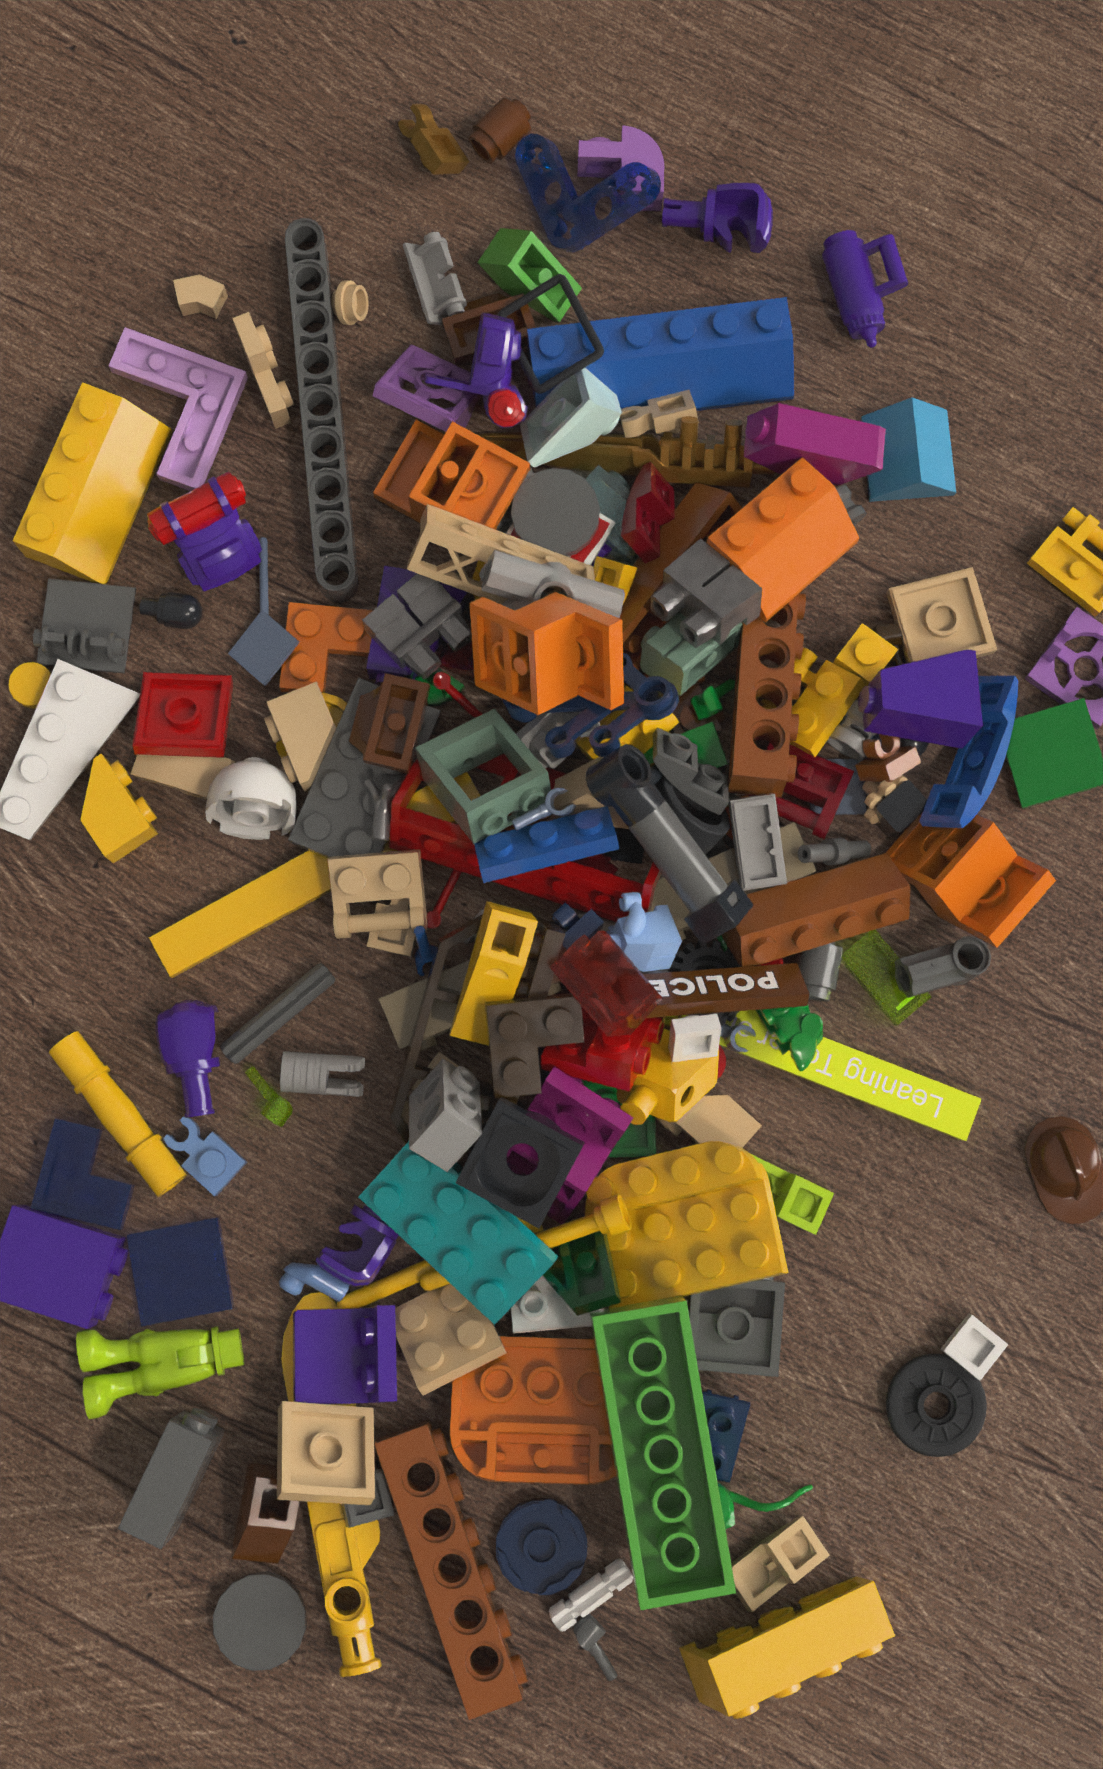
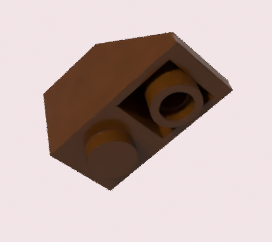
[231,1463,299,1564]

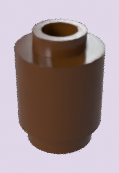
[468,98,531,164]

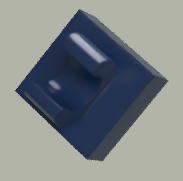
[552,902,604,959]

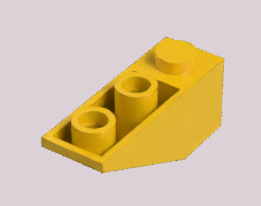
[449,901,538,1046]

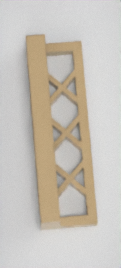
[407,504,595,604]

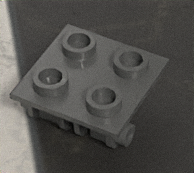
[33,578,136,674]

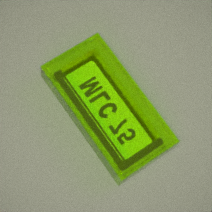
[841,929,932,1026]

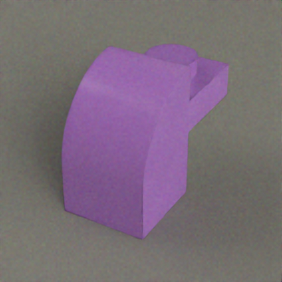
[577,125,664,211]

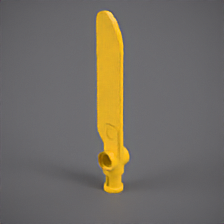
[281,1292,382,1677]

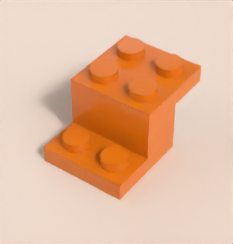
[373,419,530,530]
[470,592,624,715]
[886,812,1056,948]

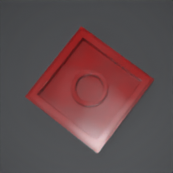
[132,672,233,758]

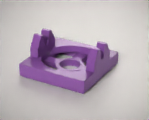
[372,345,482,432]
[1025,607,1103,730]

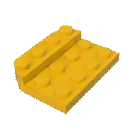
[585,1141,788,1308]

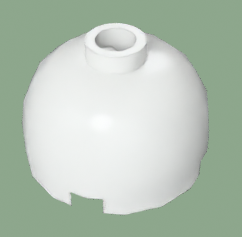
[205,757,296,840]

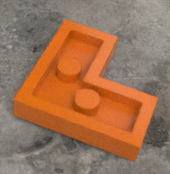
[279,602,373,693]

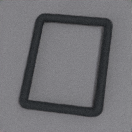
[497,274,604,394]

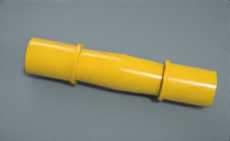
[49,1031,187,1197]

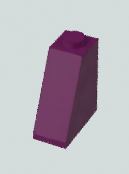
[743,403,886,487]

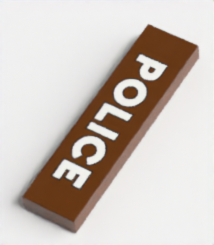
[617,963,809,1019]

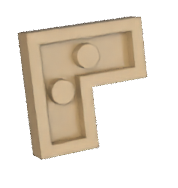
[232,312,294,429]

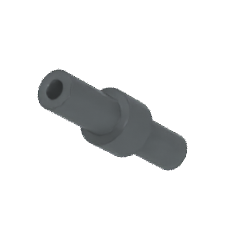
[798,838,871,865]

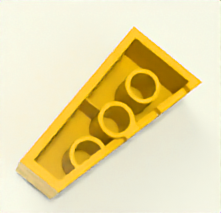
[679,1577,895,1719]

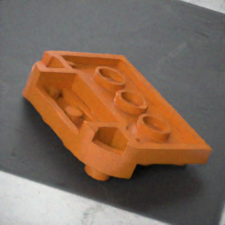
[450,1336,616,1485]

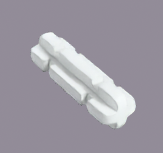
[549,1559,633,1632]

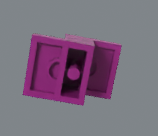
[507,1067,633,1224]

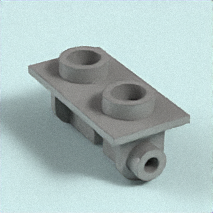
[403,232,467,325]

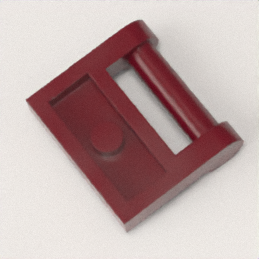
[744,743,854,840]

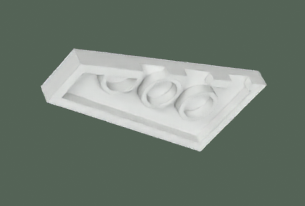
[0,659,140,841]

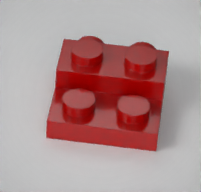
[541,993,665,1092]

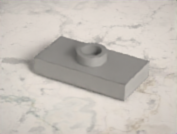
[728,793,787,891]

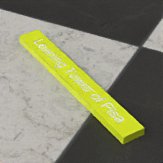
[664,1010,981,1141]

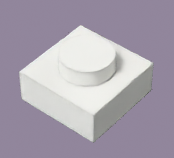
[668,1014,721,1062]
[940,1314,1008,1381]

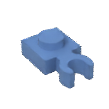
[163,1116,247,1196]

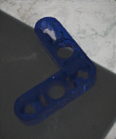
[515,133,661,252]

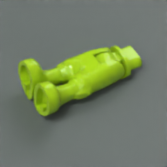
[76,1326,244,1419]

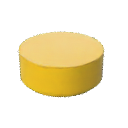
[9,662,51,709]

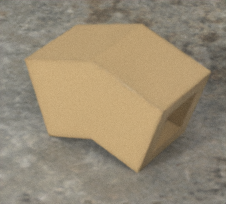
[173,274,228,319]

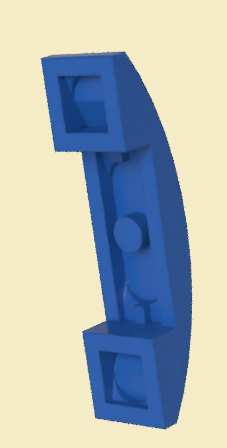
[919,676,1019,828]

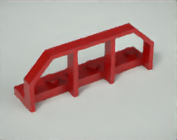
[389,754,662,922]

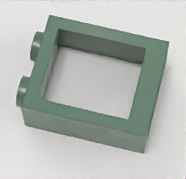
[415,709,551,844]

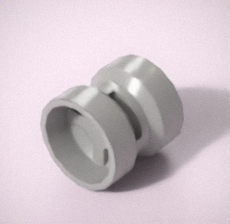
[827,700,878,761]

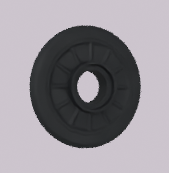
[886,1354,987,1457]

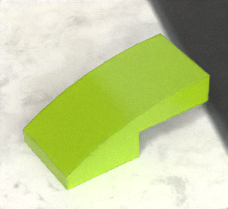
[751,1154,834,1235]

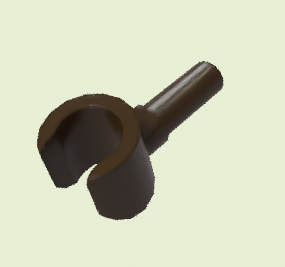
[873,623,905,666]

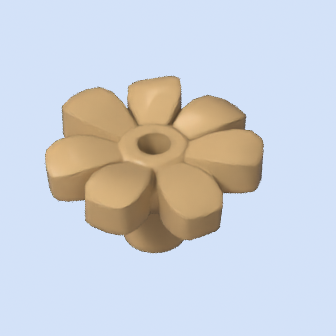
[862,775,908,824]

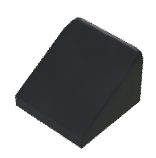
[876,780,927,838]

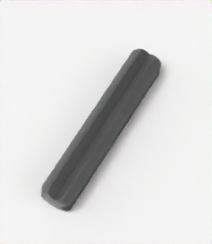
[220,963,335,1064]

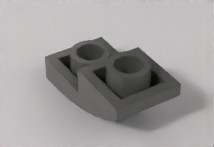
[653,727,729,815]

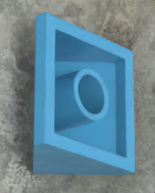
[860,397,956,502]

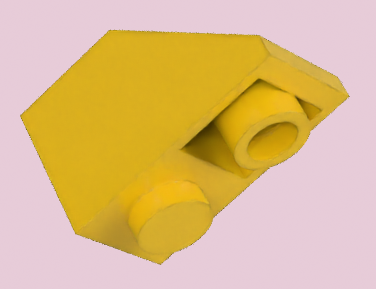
[80,754,158,863]

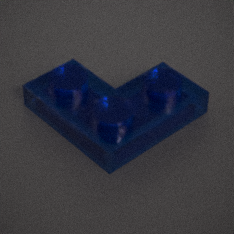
[31,1119,135,1230]

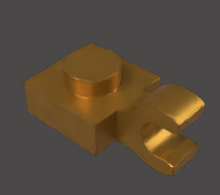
[398,104,470,175]

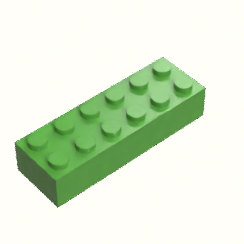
[589,1296,736,1610]

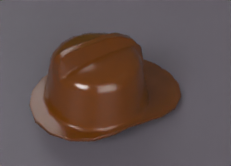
[1025,1116,1103,1224]

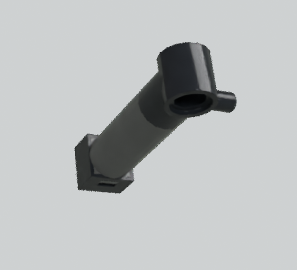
[586,744,753,945]

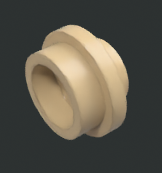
[331,280,369,325]

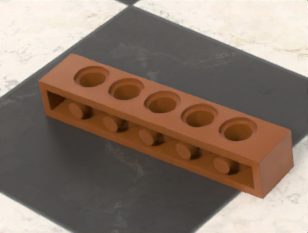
[728,593,806,798]
[374,1419,528,1720]

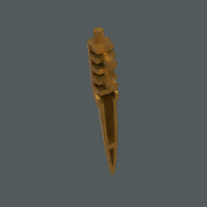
[477,416,775,487]

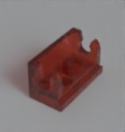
[550,931,663,1037]

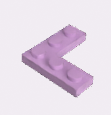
[109,327,248,491]

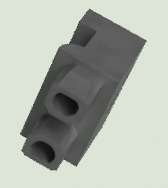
[651,539,762,648]
[362,574,472,680]

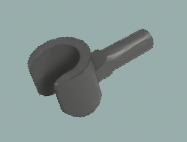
[573,1613,618,1681]

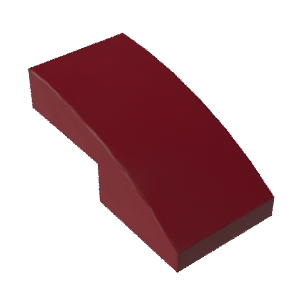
[621,462,675,564]

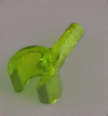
[245,1066,293,1127]

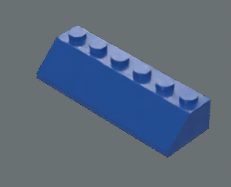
[527,297,794,421]

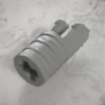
[280,1051,365,1097]

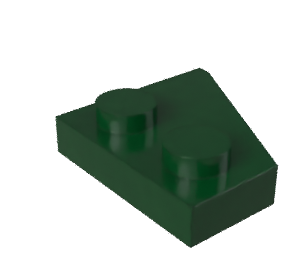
[534,1228,621,1316]

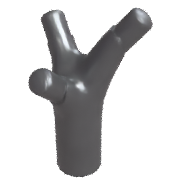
[364,774,407,841]

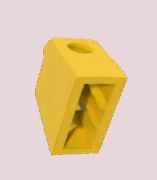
[617,1029,719,1125]

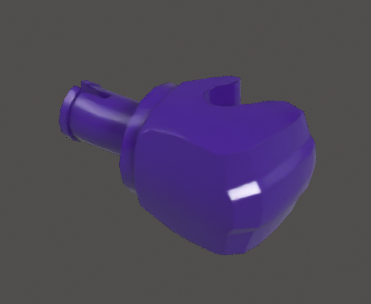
[662,183,773,253]
[155,1000,220,1118]
[315,1204,399,1287]

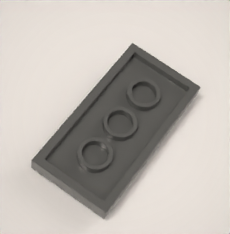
[288,678,441,859]

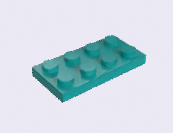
[358,1141,558,1325]

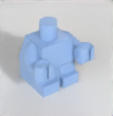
[597,892,682,972]

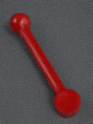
[432,672,482,718]
[427,869,462,929]

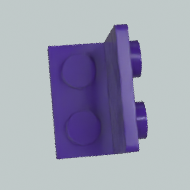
[293,1305,397,1404]

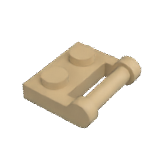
[328,849,428,939]

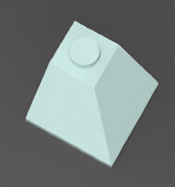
[520,368,622,467]

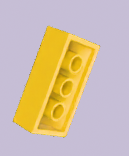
[13,382,173,584]

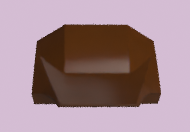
[442,293,536,365]
[349,673,430,774]

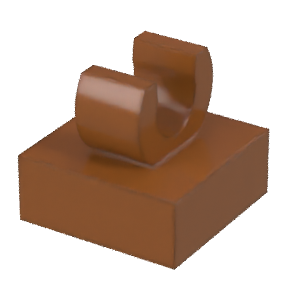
[855,734,921,782]

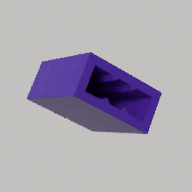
[0,1204,128,1329]

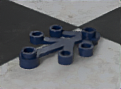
[503,653,679,758]

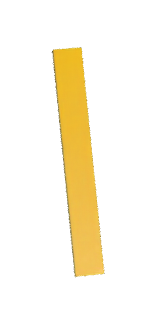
[149,772,480,978]

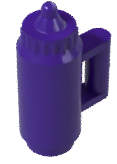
[822,230,908,348]

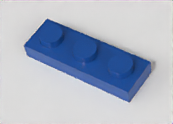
[474,806,619,883]

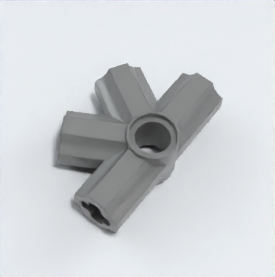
[481,550,625,618]

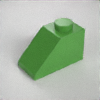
[477,228,582,322]

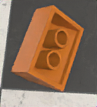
[707,457,859,623]

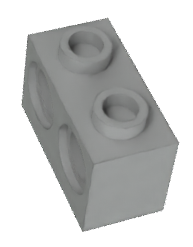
[409,1059,482,1172]

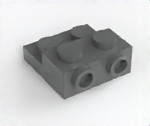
[687,1277,785,1377]

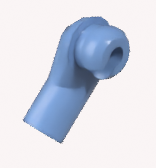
[279,1262,350,1302]

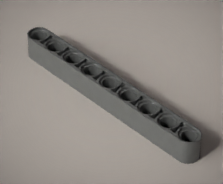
[285,218,359,603]

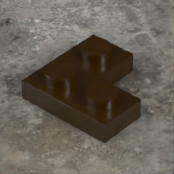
[485,992,584,1098]

